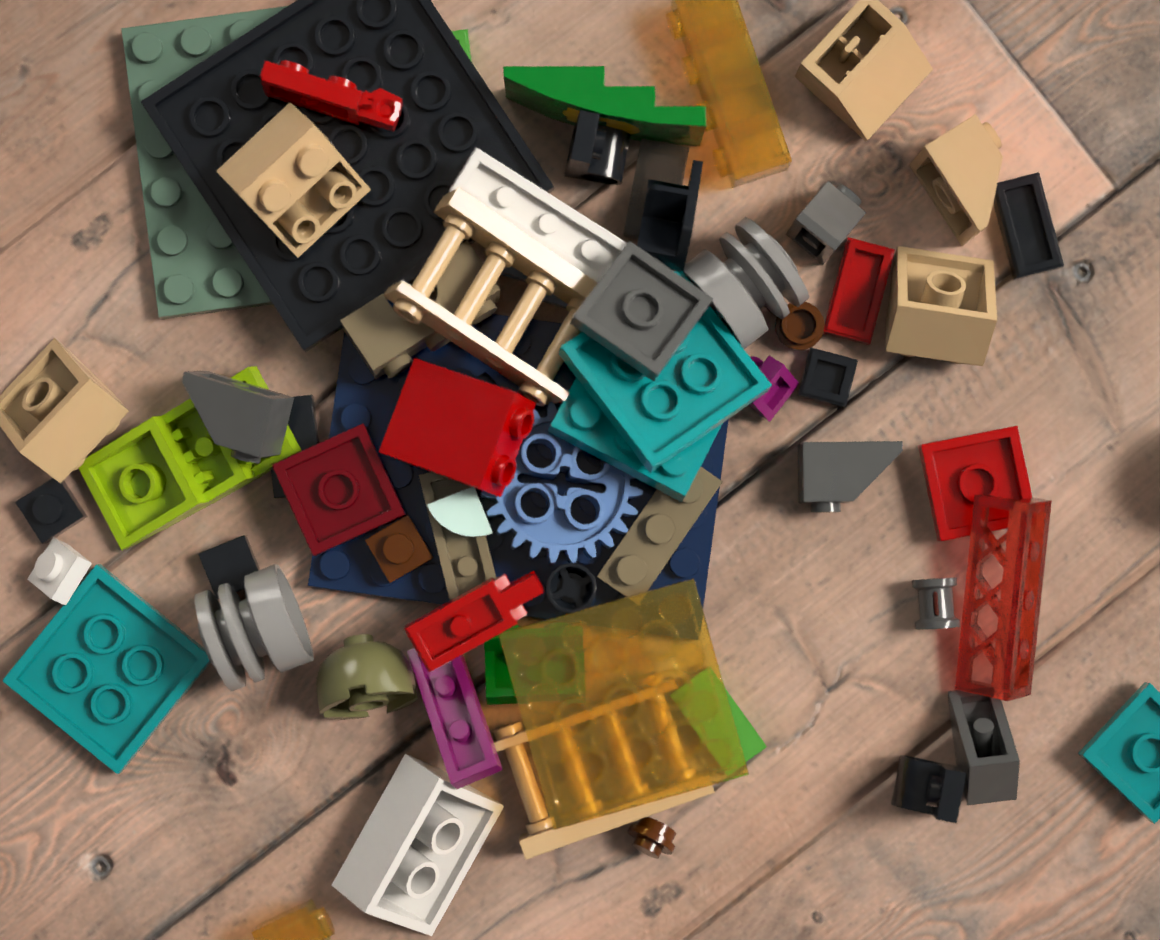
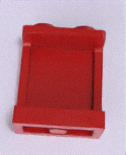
[379,358,536,497]

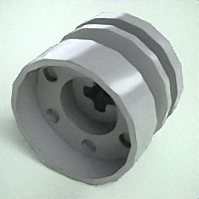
[684,217,809,349]
[194,564,314,692]

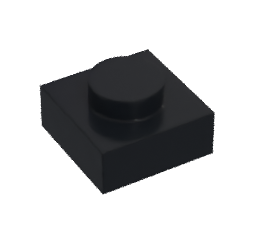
[15,478,88,544]

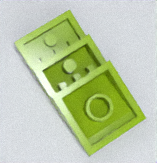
[79,366,302,550]

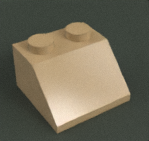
[909,114,1003,246]
[885,246,997,366]
[0,338,129,483]

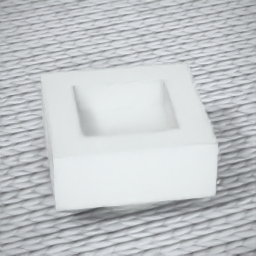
[27,537,92,606]

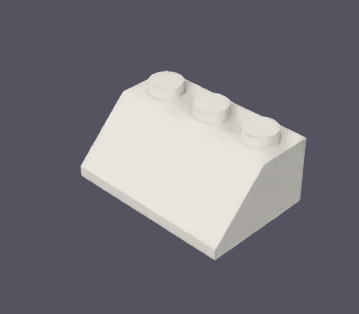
[332,754,504,936]

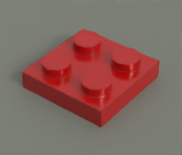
[918,426,1037,542]

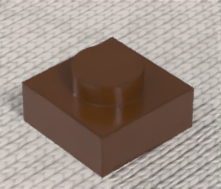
[365,515,434,583]

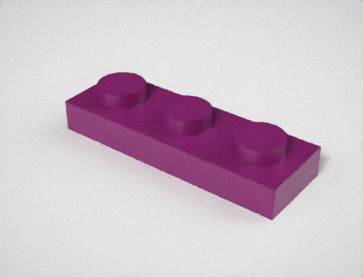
[407,648,503,789]

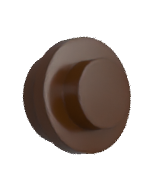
[775,302,825,351]
[628,817,676,859]

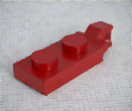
[260,60,403,132]
[404,570,544,672]

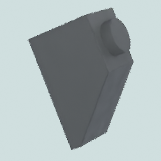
[786,182,866,265]
[182,371,294,463]
[798,441,903,513]
[948,686,1020,805]

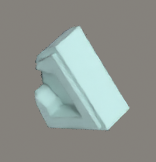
[427,487,493,537]

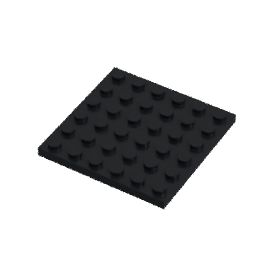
[140,0,554,352]

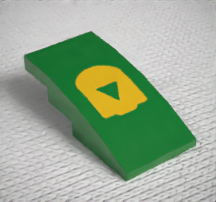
[503,66,706,146]

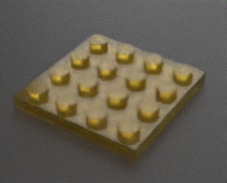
[499,578,749,830]

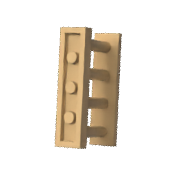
[383,187,597,406]
[493,671,715,860]

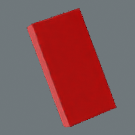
[823,237,895,345]

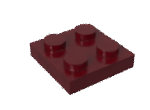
[272,423,406,556]

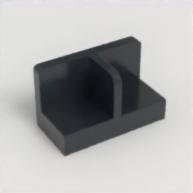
[637,160,703,272]

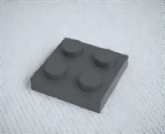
[570,241,713,382]

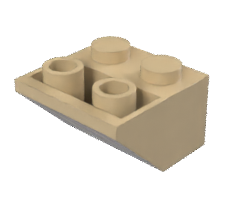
[795,0,933,142]
[216,103,371,258]

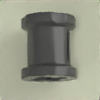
[912,577,960,630]

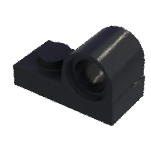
[564,110,631,185]
[891,755,966,824]

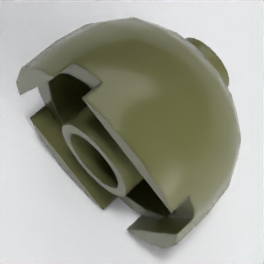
[317,634,417,720]

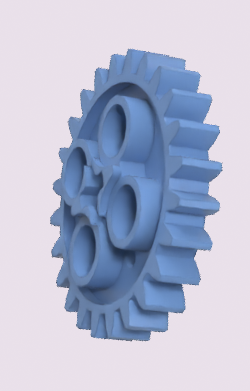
[480,402,643,565]

